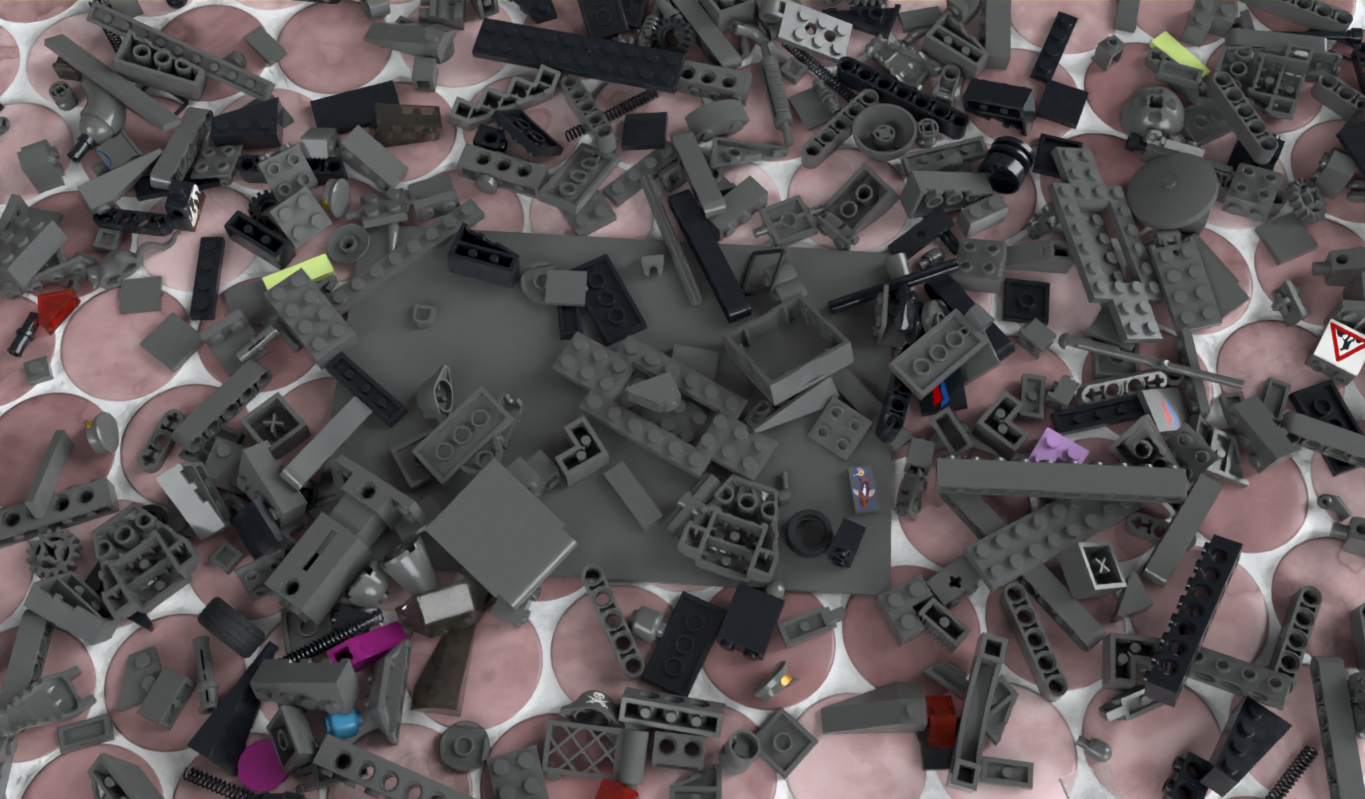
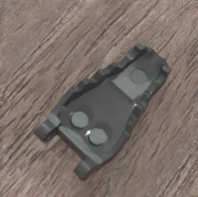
[865,34,942,92]
[0,666,97,737]

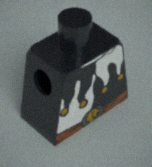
[165,180,206,232]

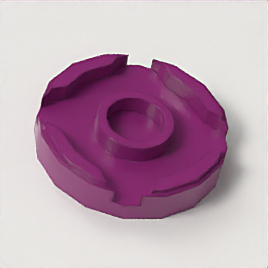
[238,739,289,793]

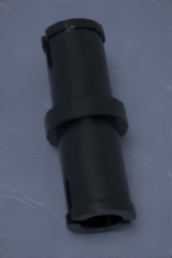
[7,312,44,358]

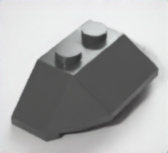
[364,639,413,745]
[87,753,164,799]

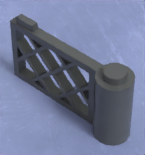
[542,719,649,789]

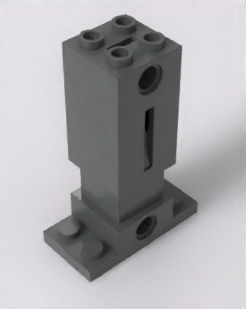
[264,454,428,625]

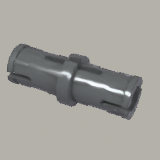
[234,323,280,364]

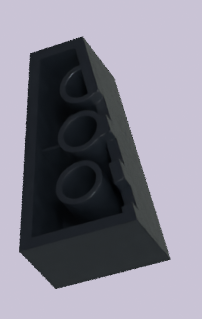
[1199,696,1293,797]

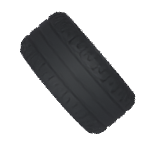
[197,597,266,658]

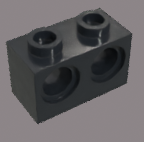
[827,518,866,568]
[1162,751,1209,799]

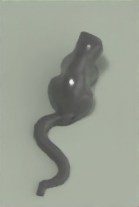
[85,230,181,290]

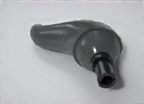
[67,73,126,163]

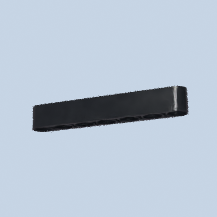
[835,56,969,140]
[667,189,752,323]

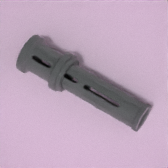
[192,636,220,714]

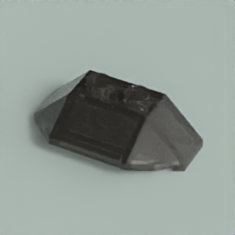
[395,579,495,638]

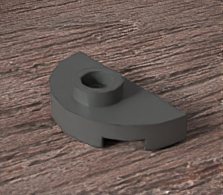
[922,662,968,701]

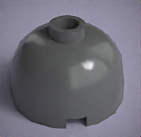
[342,558,390,608]

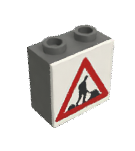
[1304,318,1365,386]

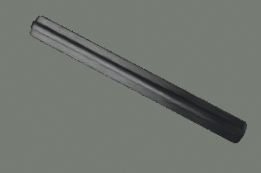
[828,258,960,313]

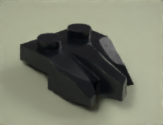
[892,285,925,346]

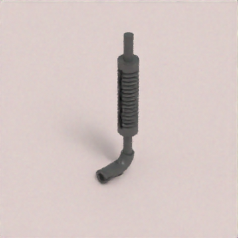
[730,21,793,147]

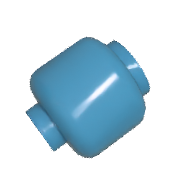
[323,707,363,740]

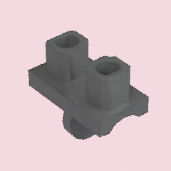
[1271,280,1311,327]

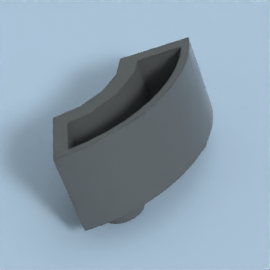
[684,99,750,142]

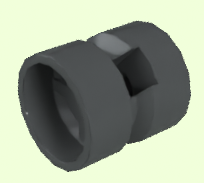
[718,729,761,775]

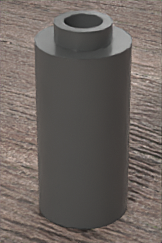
[884,253,917,303]

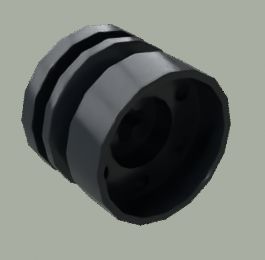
[977,136,1035,195]

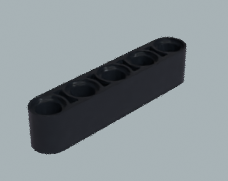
[236,155,348,185]
[924,275,1015,362]
[875,343,912,443]

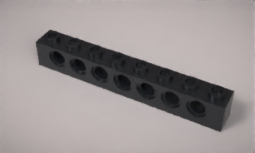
[1142,534,1243,708]

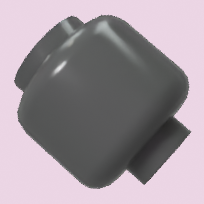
[628,606,667,642]

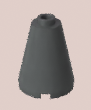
[379,535,443,606]

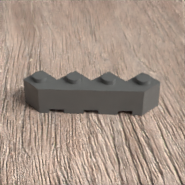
[449,64,561,131]

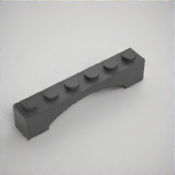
[945,632,1008,793]

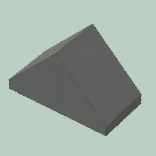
[1111,572,1153,623]

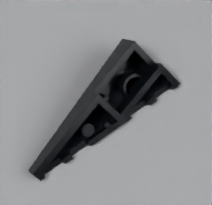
[187,641,279,777]

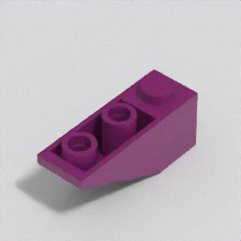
[326,621,408,673]

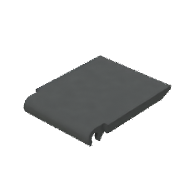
[425,458,578,610]

